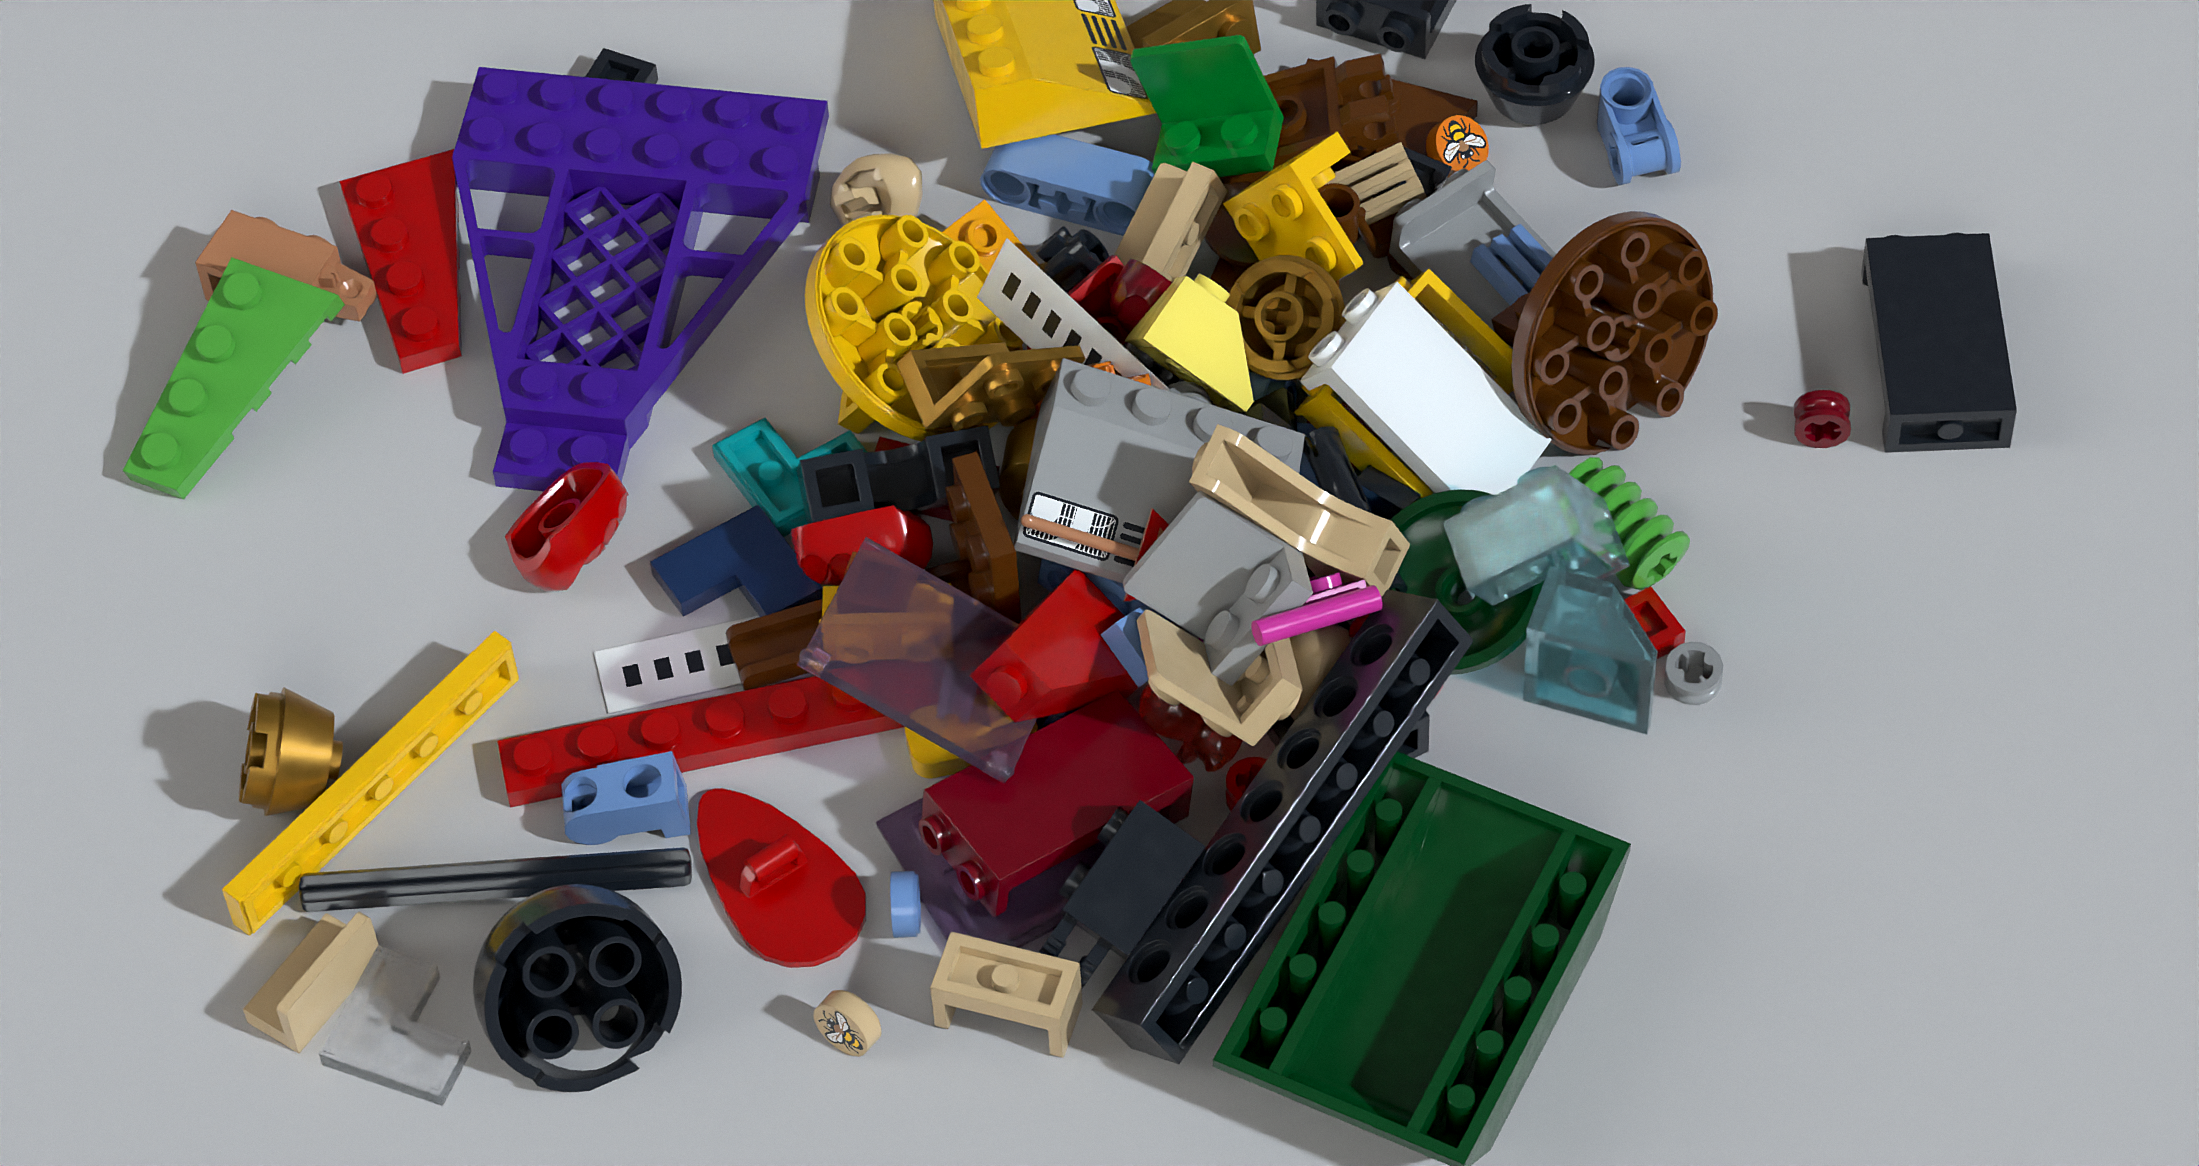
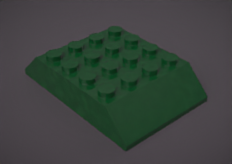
[1213,752,1631,1166]

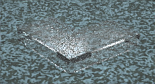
[319,946,472,1106]

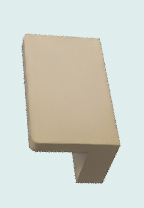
[1114,162,1227,283]
[243,912,382,1053]

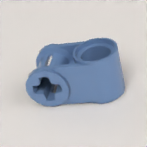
[1597,67,1681,186]

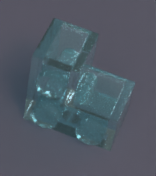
[1443,465,1630,606]

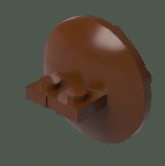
[1491,211,1718,455]

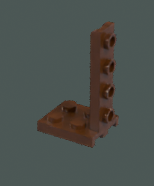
[725,452,1021,691]

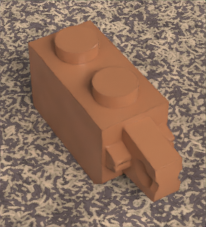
[195,210,377,322]

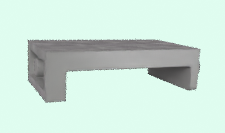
[1389,160,1556,349]

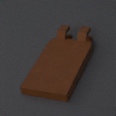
[1219,53,1399,184]

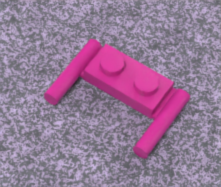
[1198,572,1382,646]

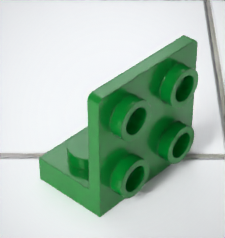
[1130,35,1284,177]

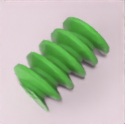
[1551,457,1690,590]

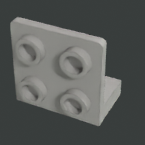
[1123,491,1313,686]

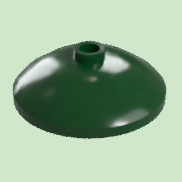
[1390,489,1551,675]

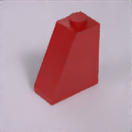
[969,569,1138,723]

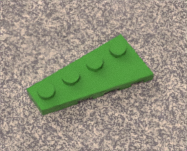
[123,257,345,500]

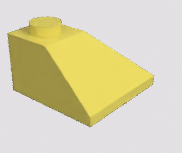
[1125,274,1254,412]

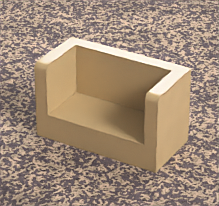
[930,932,1083,1058]

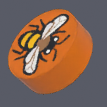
[1426,115,1489,178]

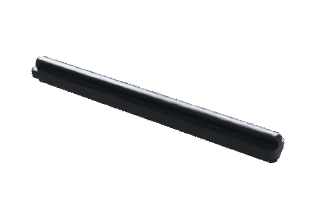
[299,847,692,912]

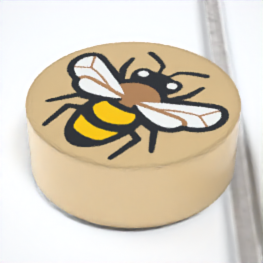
[813,990,881,1057]

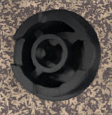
[1475,4,1595,125]

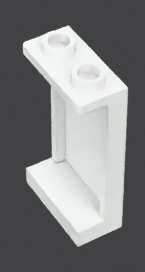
[1300,282,1551,500]

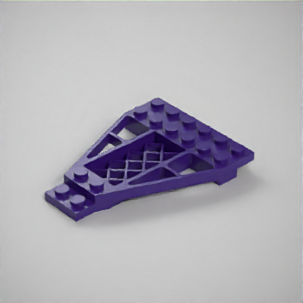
[452,67,829,492]

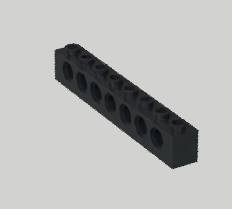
[1091,589,1474,1064]

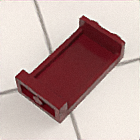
[919,689,1194,917]

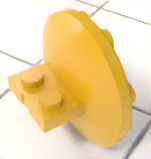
[805,215,1023,442]

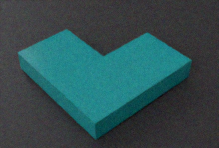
[712,417,868,537]

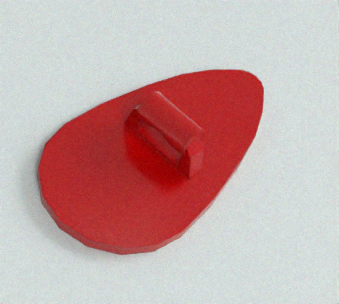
[697,788,866,968]

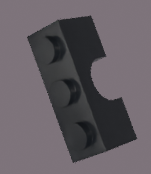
[796,425,1000,524]

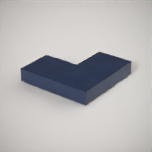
[650,505,823,617]

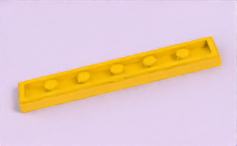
[222,631,519,936]

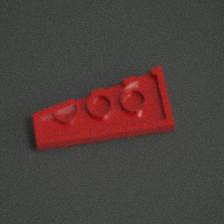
[339,149,462,374]

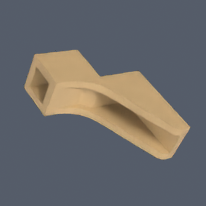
[1189,424,1410,597]

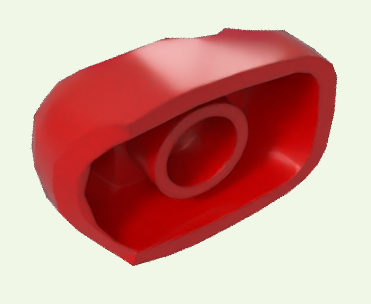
[505,462,629,591]
[791,505,933,586]

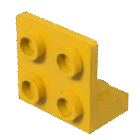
[1223,131,1363,281]

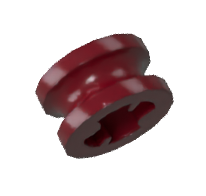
[1794,390,1851,448]

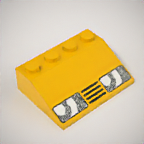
[933,0,1156,149]

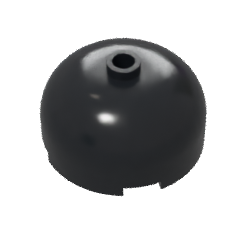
[473,884,682,1092]

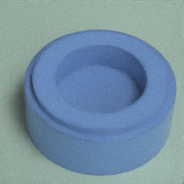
[890,871,921,938]

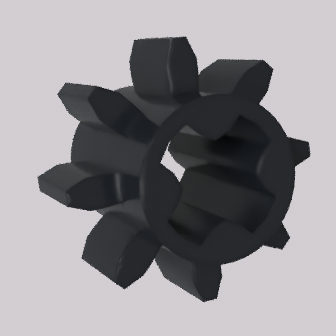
[1036,226,1110,293]

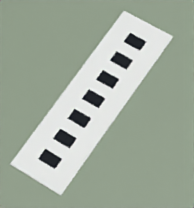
[977,238,1170,391]
[594,615,760,714]

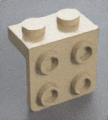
[1136,610,1303,747]

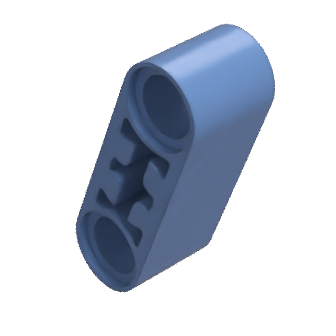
[980,134,1155,236]

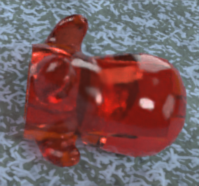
[1139,683,1243,772]

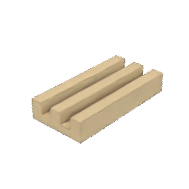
[1325,142,1427,225]

